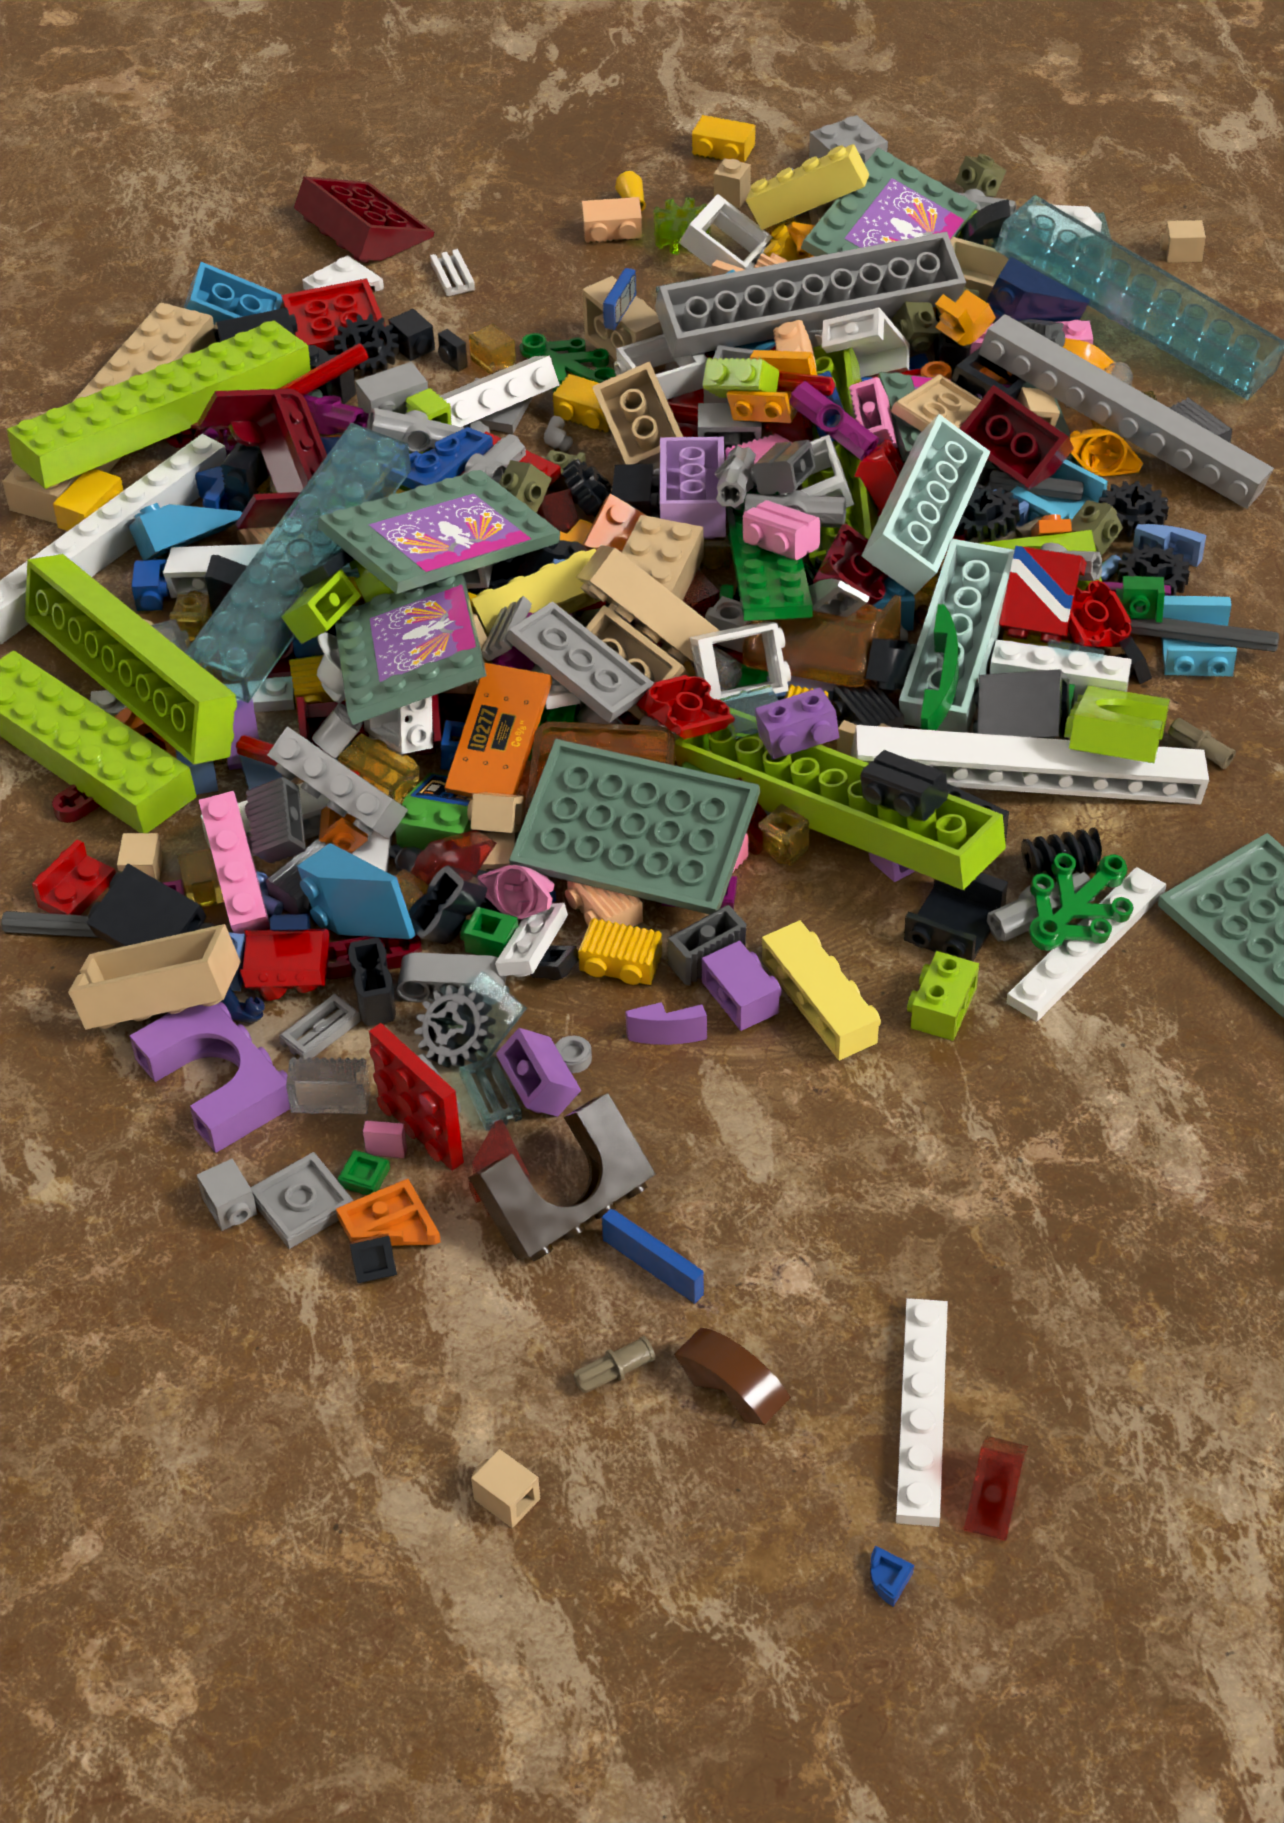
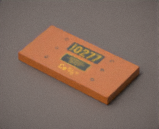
[444,663,553,798]

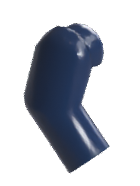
[221,987,265,1023]

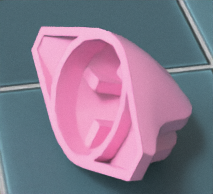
[478,865,554,919]

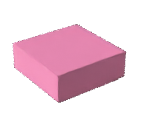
[363,1121,407,1158]

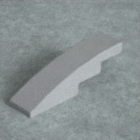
[808,578,869,624]

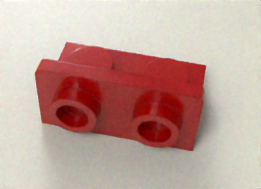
[32,839,116,915]

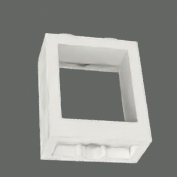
[679,194,773,270]
[614,334,707,399]
[780,435,854,511]
[690,621,791,704]
[364,696,433,754]

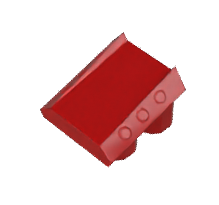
[854,439,904,516]
[1068,580,1131,647]
[636,675,735,739]
[240,929,330,1001]

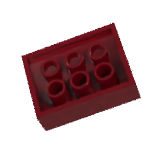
[294,176,435,263]

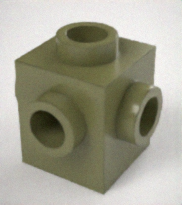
[955,154,1007,197]
[891,302,941,352]
[499,460,552,513]
[1071,500,1123,557]

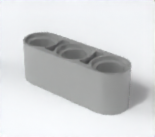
[312,703,363,758]
[396,953,506,1005]

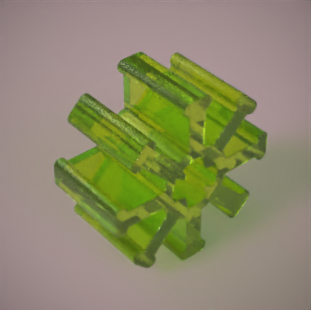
[654,197,711,255]

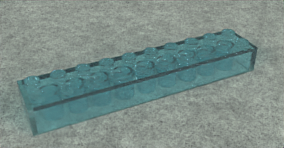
[995,195,1284,400]
[185,423,411,703]

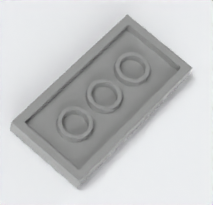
[506,601,654,723]

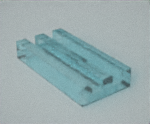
[459,1056,522,1131]

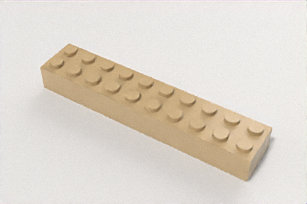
[2,302,216,524]

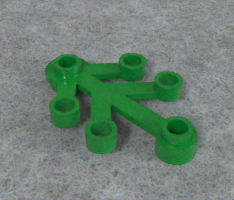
[520,333,616,393]
[1029,853,1134,951]

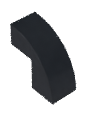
[958,199,1012,245]

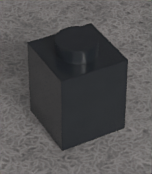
[388,309,435,361]

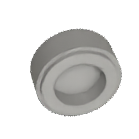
[555,1036,592,1073]

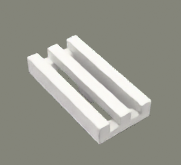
[430,249,475,296]

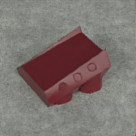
[813,524,889,618]

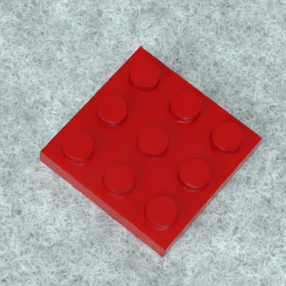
[281,278,386,351]
[369,1023,464,1171]

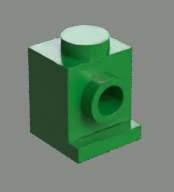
[1115,576,1165,623]
[460,907,518,958]

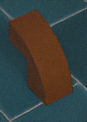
[674,1327,791,1425]

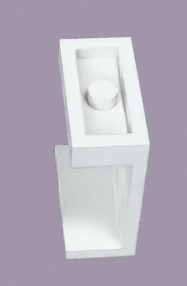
[822,308,910,378]

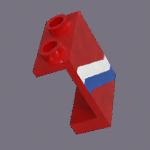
[999,546,1087,645]

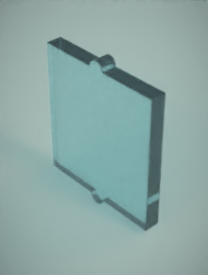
[1048,639,1105,658]
[718,685,779,739]
[447,971,527,1060]

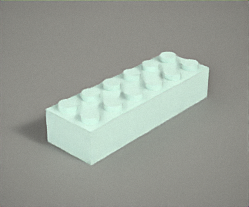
[861,414,990,595]
[899,539,1015,733]

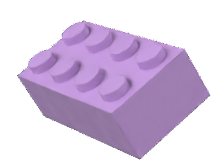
[660,437,726,539]

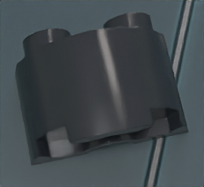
[865,638,917,691]

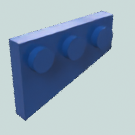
[382,427,493,489]

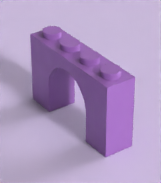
[130,1001,293,1153]

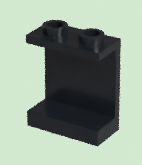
[904,872,1008,961]

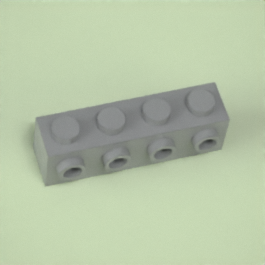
[267,726,408,839]

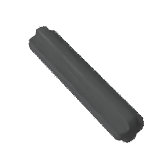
[989,470,1084,501]

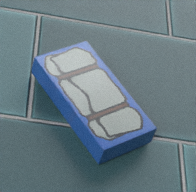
[603,268,636,330]

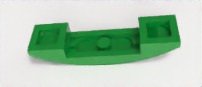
[921,604,959,731]

